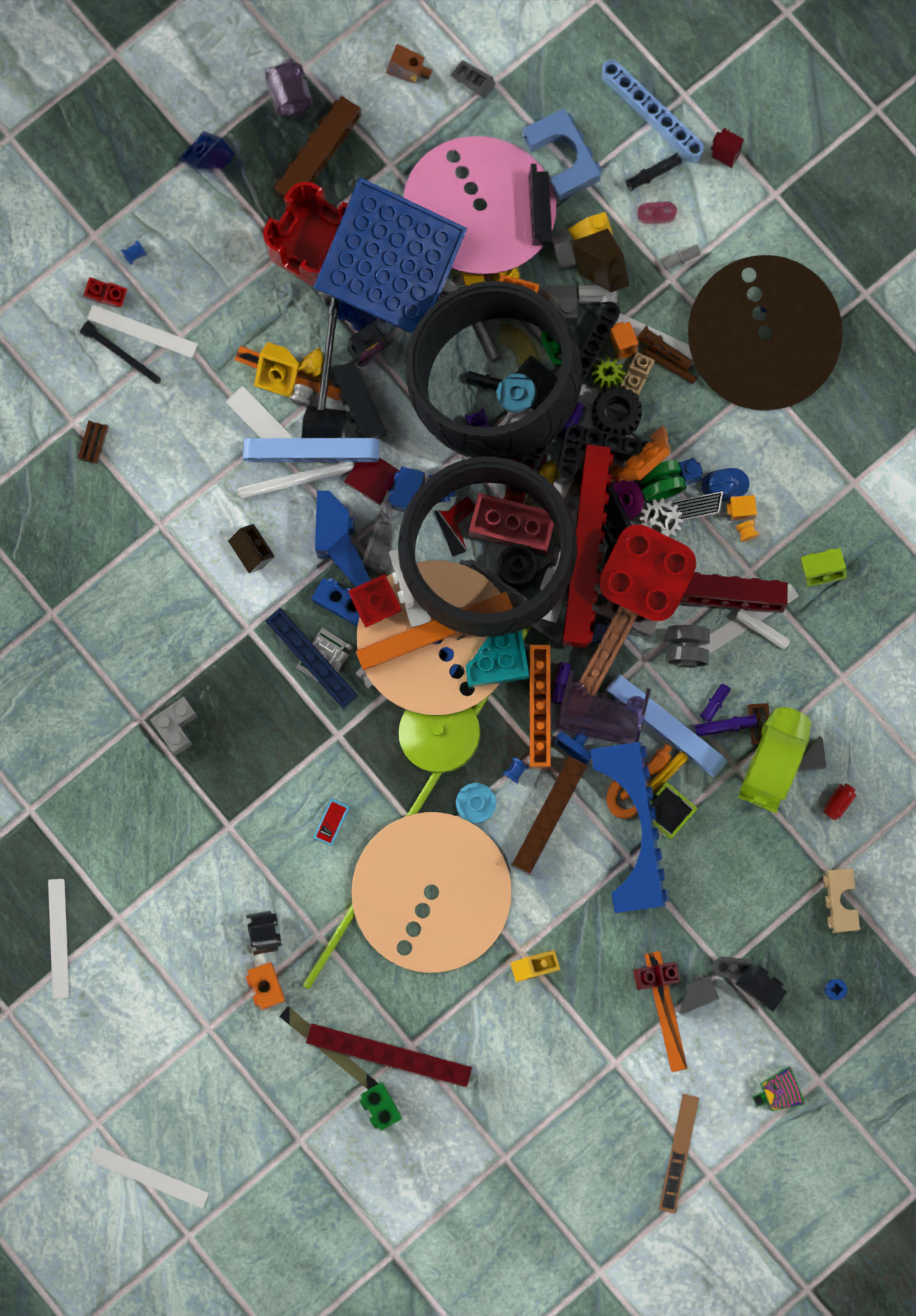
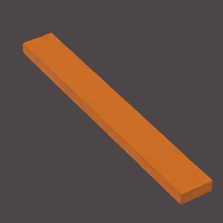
[356,592,514,671]

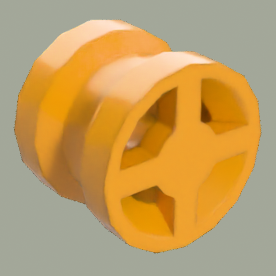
[735,520,760,542]

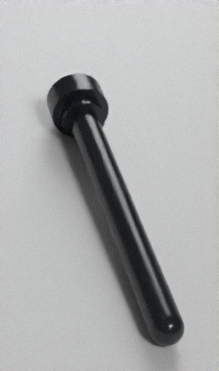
[80,321,161,384]

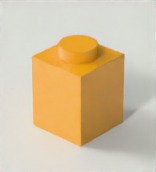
[726,495,757,521]

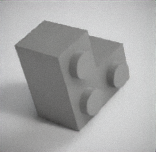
[150,697,198,756]

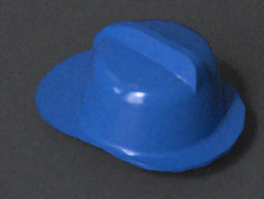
[702,468,749,502]

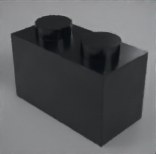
[736,964,787,1012]

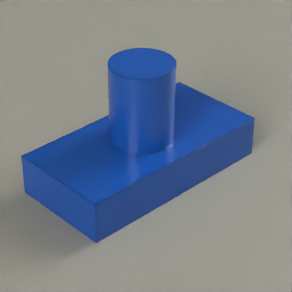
[553,730,592,765]

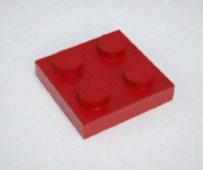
[348,574,402,628]

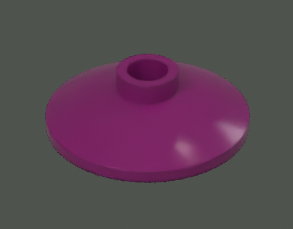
[613,479,644,519]

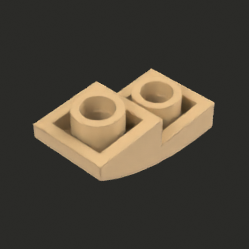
[620,352,655,396]

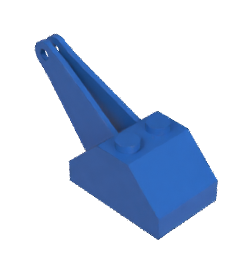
[315,490,371,587]

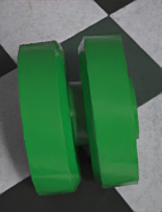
[638,460,687,502]

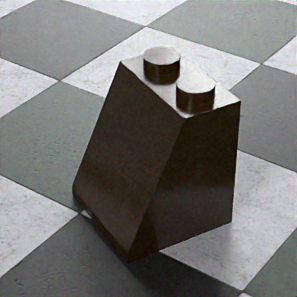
[571,228,630,292]

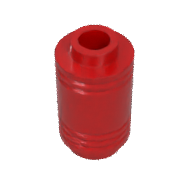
[823,783,857,821]

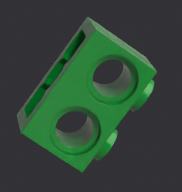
[359,1082,403,1131]

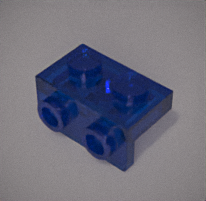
[338,301,377,332]

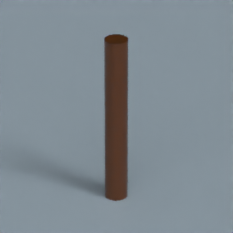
[643,348,697,384]

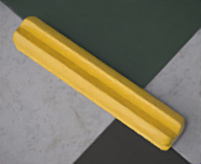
[648,751,688,795]

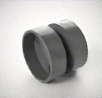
[666,625,711,668]

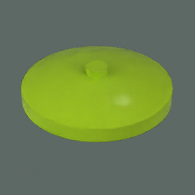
[399,707,480,773]

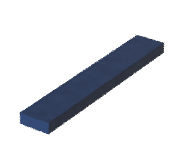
[265,608,359,710]

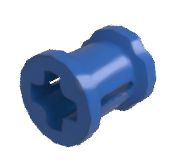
[121,240,147,265]
[503,757,529,784]

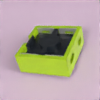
[651,782,698,840]

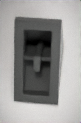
[552,228,576,271]
[797,736,826,772]

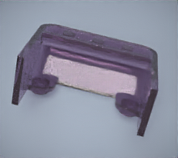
[559,670,651,744]

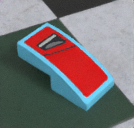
[313,798,350,846]

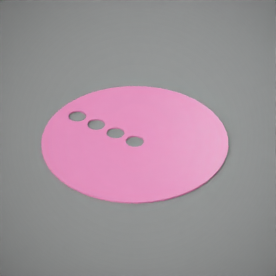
[404,136,556,274]

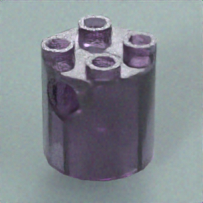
[265,59,313,118]

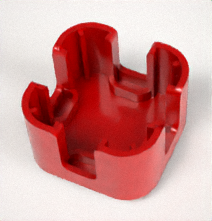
[263,182,348,287]
[599,524,696,621]

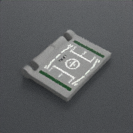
[296,628,354,683]

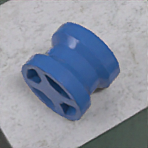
[824,979,847,1000]

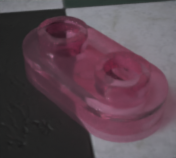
[637,201,677,224]

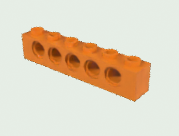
[530,645,551,769]

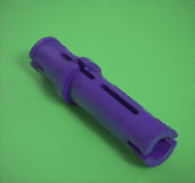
[695,714,758,737]

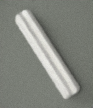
[735,609,790,649]

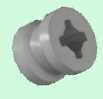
[290,384,313,406]

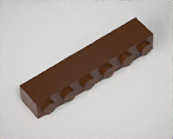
[275,95,362,200]
[512,756,587,876]

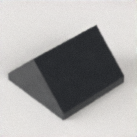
[301,406,347,438]

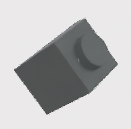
[678,974,720,1015]

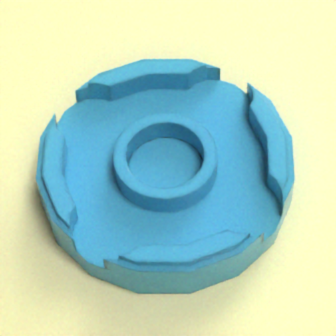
[496,373,537,413]
[456,783,496,824]

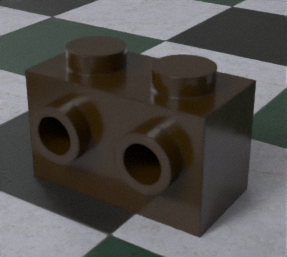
[228,524,275,574]

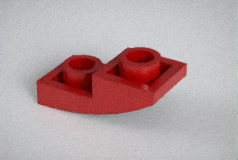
[83,277,128,308]

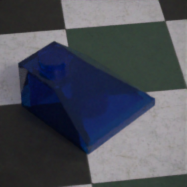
[178,131,235,169]

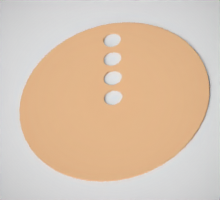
[357,560,501,715]
[352,812,511,973]

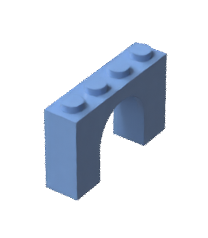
[522,108,602,202]

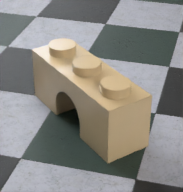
[823,868,860,933]

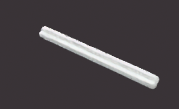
[238,462,354,499]

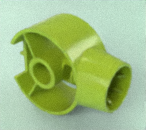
[738,707,811,814]

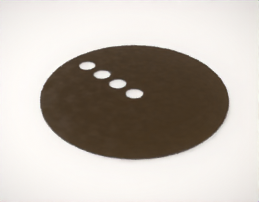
[688,255,843,410]

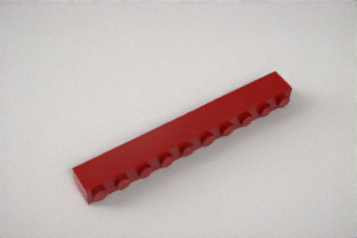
[562,444,613,648]

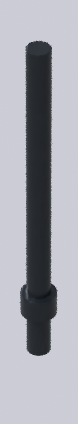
[317,297,340,411]

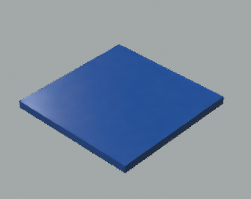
[313,177,468,334]

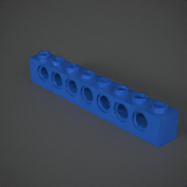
[311,578,461,678]

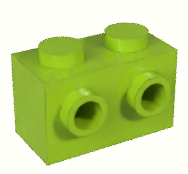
[801,548,847,587]

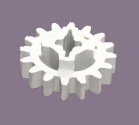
[639,498,683,538]

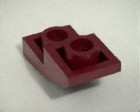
[633,962,680,991]

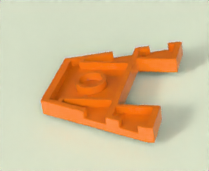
[608,425,671,482]

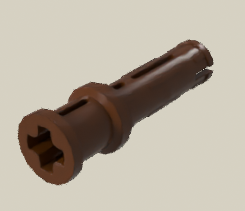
[637,325,693,371]

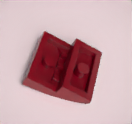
[344,457,400,505]

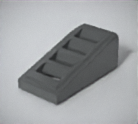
[451,60,495,98]

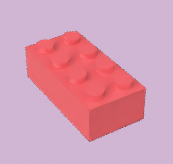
[469,493,555,556]

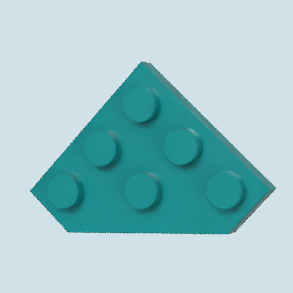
[465,630,529,688]

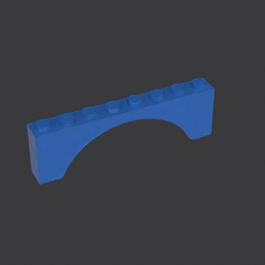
[591,742,669,913]

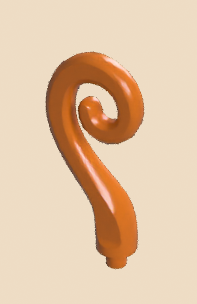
[606,744,672,819]

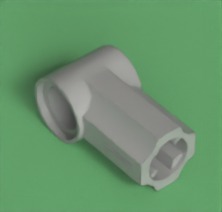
[578,286,617,306]

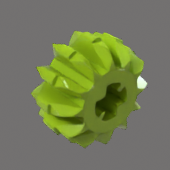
[591,357,625,390]

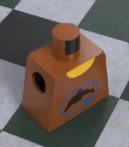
[386,44,433,83]

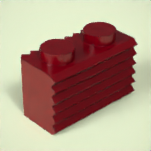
[711,128,744,168]

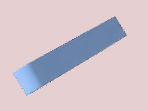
[602,60,704,163]
[243,438,380,462]
[605,674,728,777]

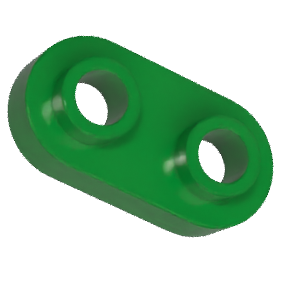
[541,331,562,366]

